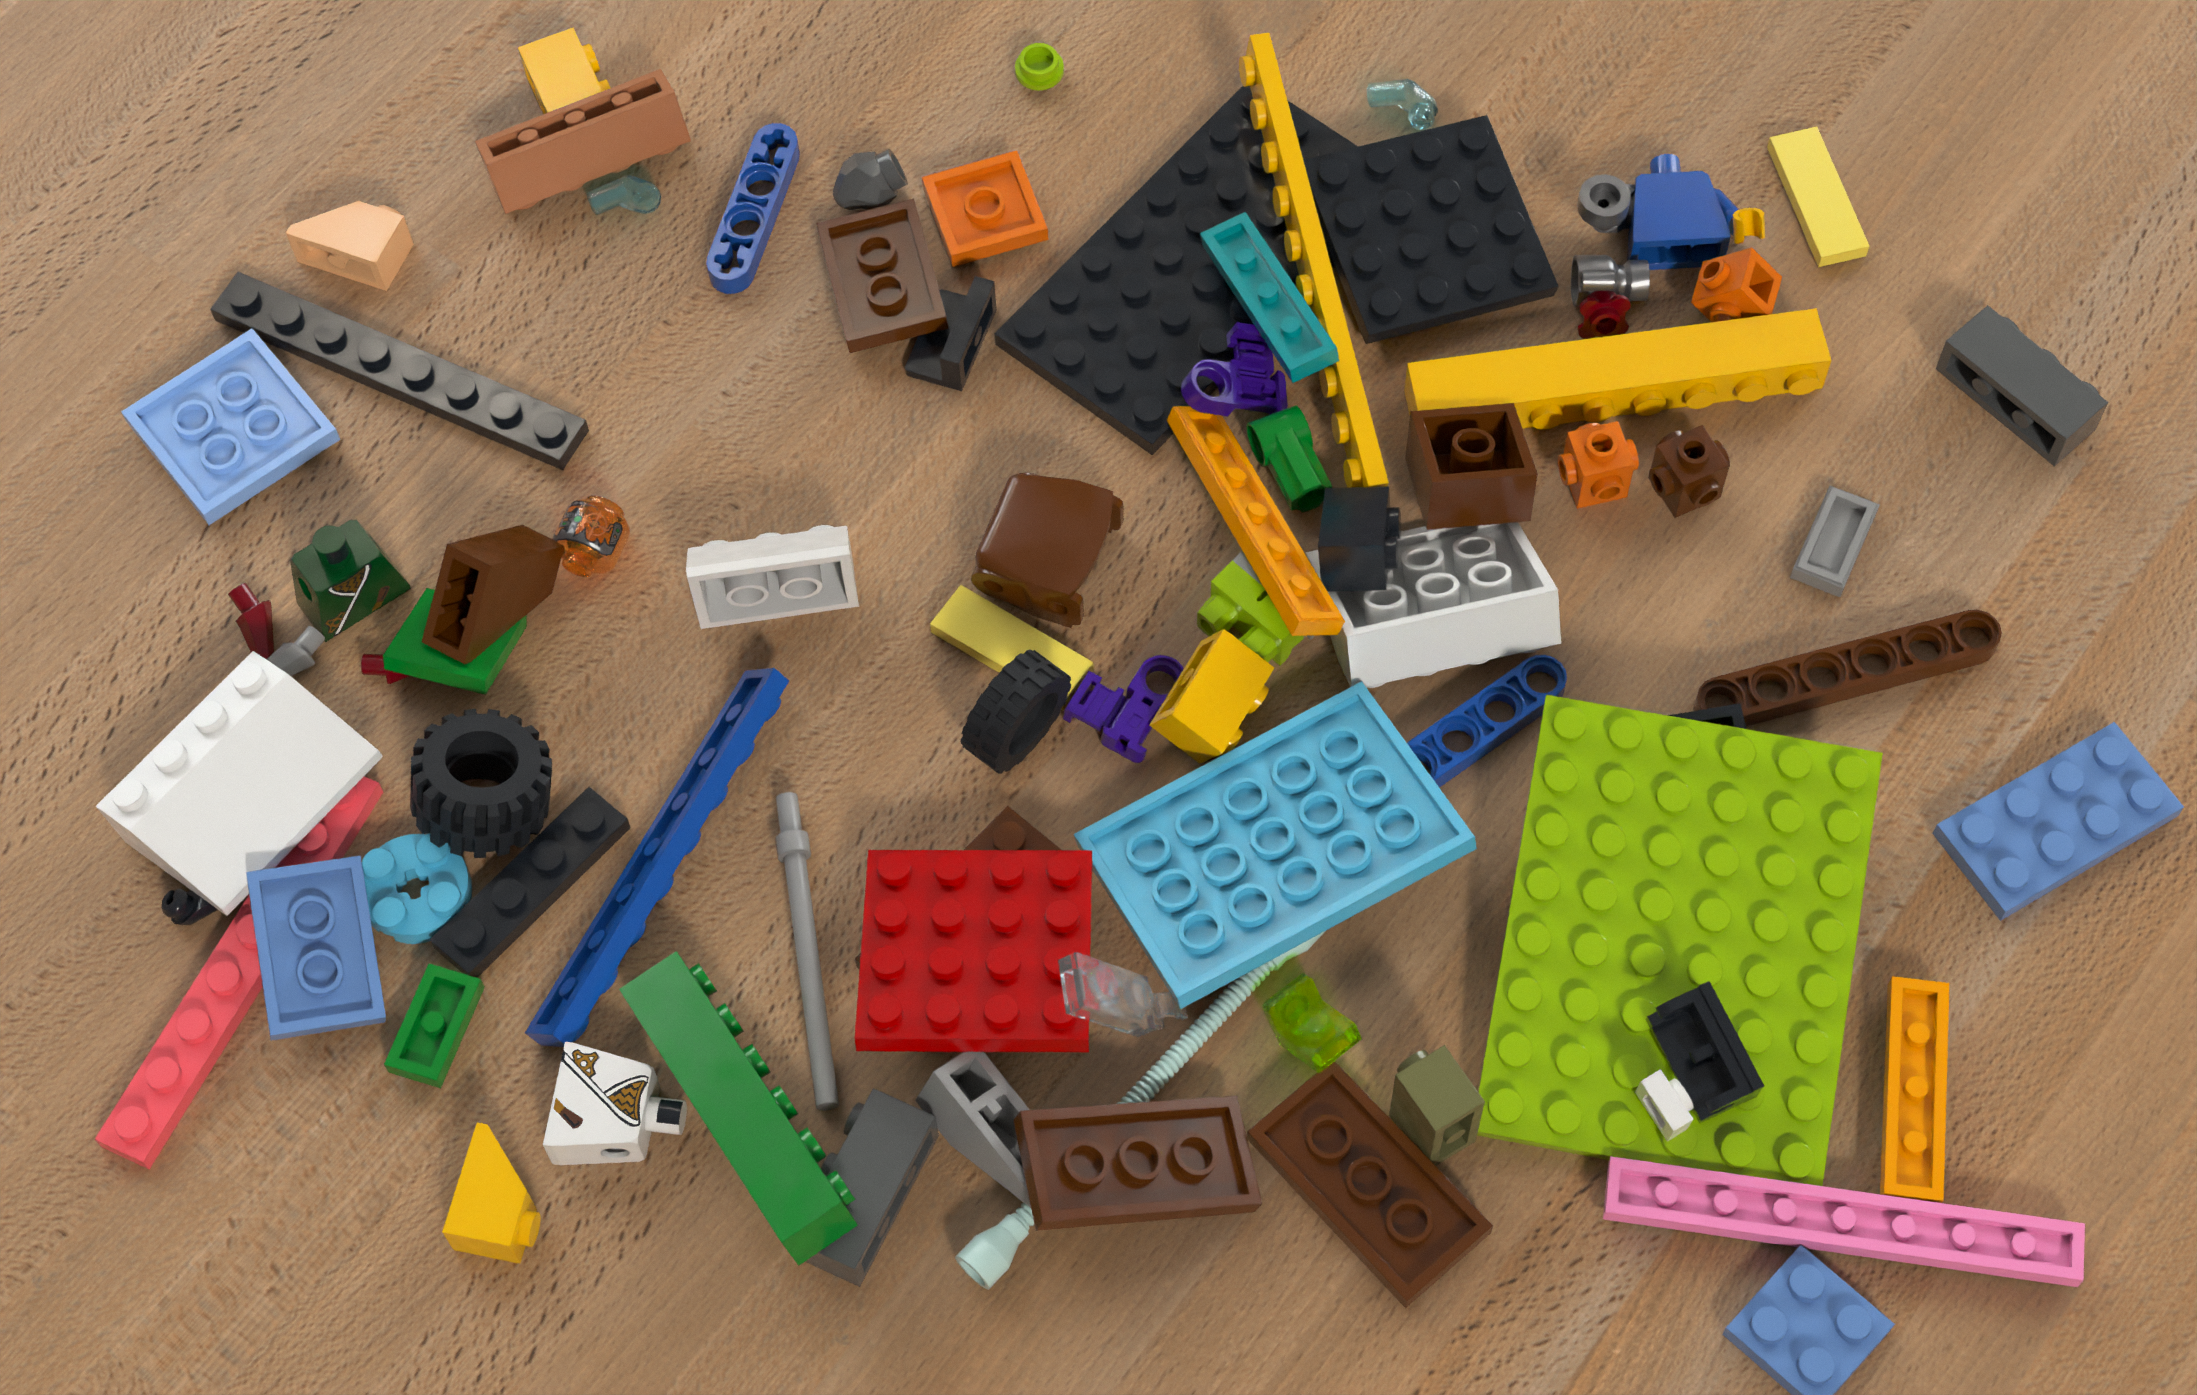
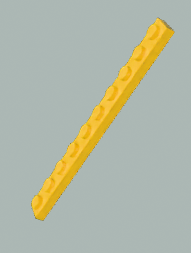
[1239,33,1389,488]

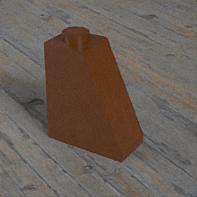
[422,525,565,664]

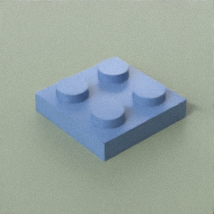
[1722,1245,1895,1395]

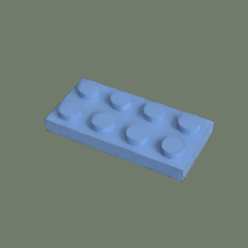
[1932,722,2184,921]

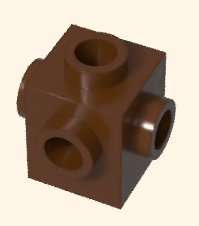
[1648,425,1730,518]

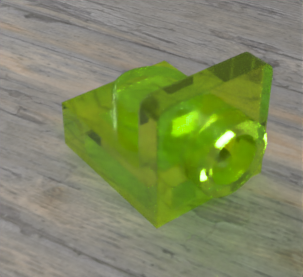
[1263,973,1362,1073]

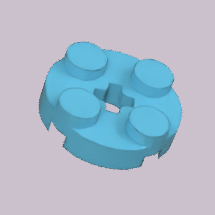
[362,833,472,944]

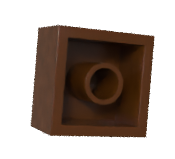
[1405,403,1538,530]

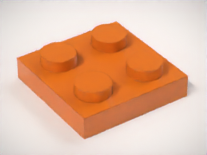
[922,150,1048,267]

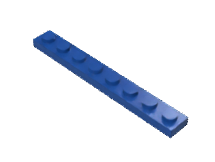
[525,668,789,1047]

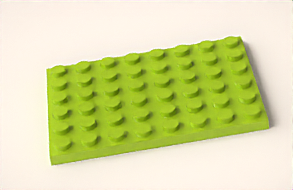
[1477,695,1883,1186]

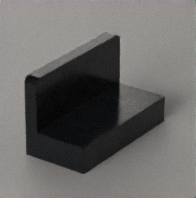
[905,276,997,391]

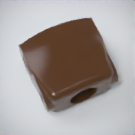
[971,472,1124,628]

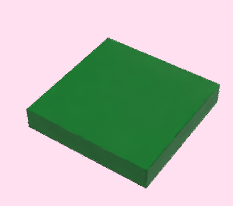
[383,588,527,695]

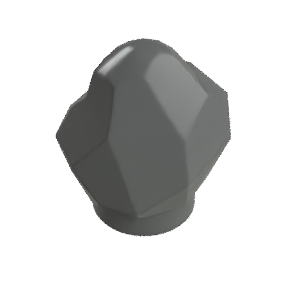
[833,149,908,211]

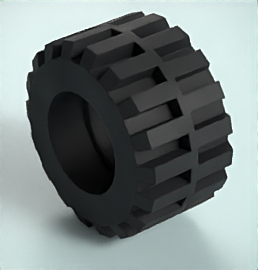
[410,709,552,858]

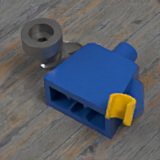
[1577,154,1765,270]

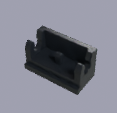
[1646,981,1764,1124]

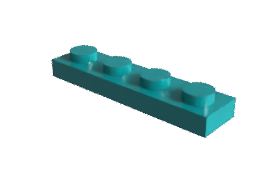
[1200,212,1339,383]

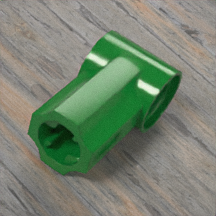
[1246,405,1333,513]

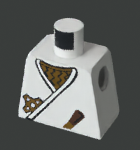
[543,1042,687,1165]

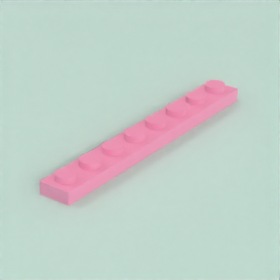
[1603,1156,2085,1287]

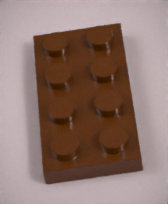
[1247,1059,1493,1308]
[1014,1096,1262,1231]

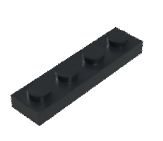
[430,787,631,978]

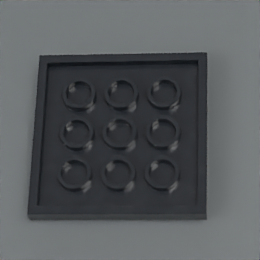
[1303,115,1559,344]

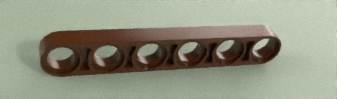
[1693,610,2002,726]

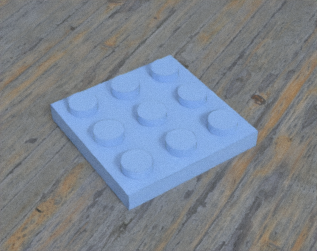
[121,328,340,525]

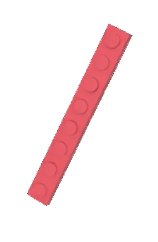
[95,776,383,1170]

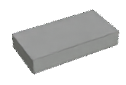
[1790,485,1880,597]

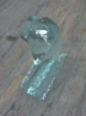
[1367,79,1438,130]
[586,175,661,216]

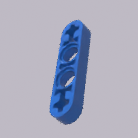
[706,123,800,294]

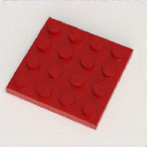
[855,850,1093,1053]

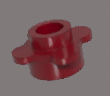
[1578,291,1631,339]

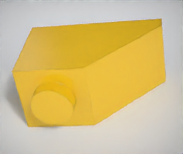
[442,1122,541,1264]

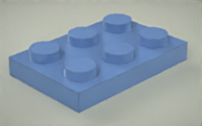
[246,855,386,1041]

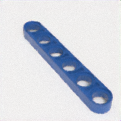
[1407,655,1567,788]

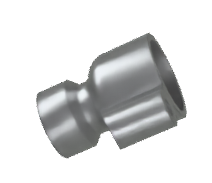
[1571,255,1650,307]

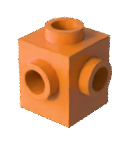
[1691,247,1782,322]
[1558,421,1639,509]

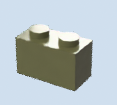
[1389,1045,1485,1166]

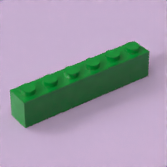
[619,951,858,1266]

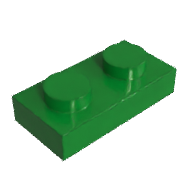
[384,963,485,1089]

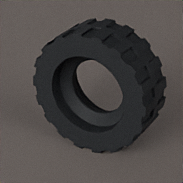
[960,649,1071,774]

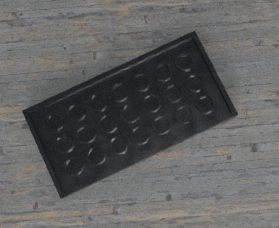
[994,86,1358,455]

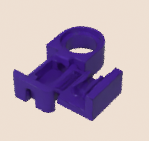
[1181,322,1288,417]
[1063,655,1184,763]

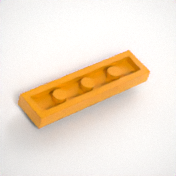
[1880,976,1950,1203]

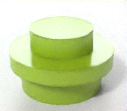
[1015,43,1064,91]

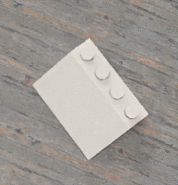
[1306,522,1561,688]
[96,651,383,916]

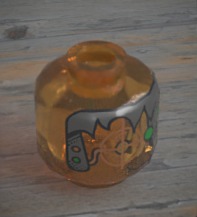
[553,495,630,577]

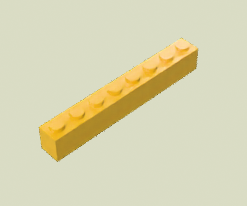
[1404,308,1832,430]

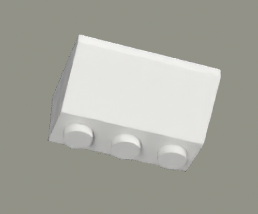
[686,525,859,629]

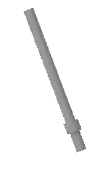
[775,792,839,1111]

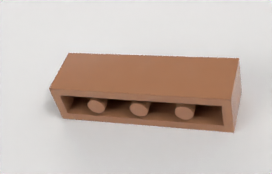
[475,69,691,214]

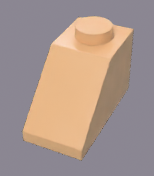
[286,201,414,291]

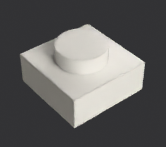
[1635,1069,1694,1142]

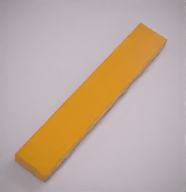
[1167,406,1345,636]

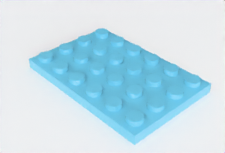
[1074,681,1477,1009]

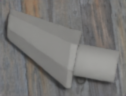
[267,626,325,676]

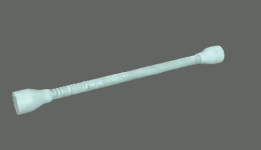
[955,931,1326,1290]

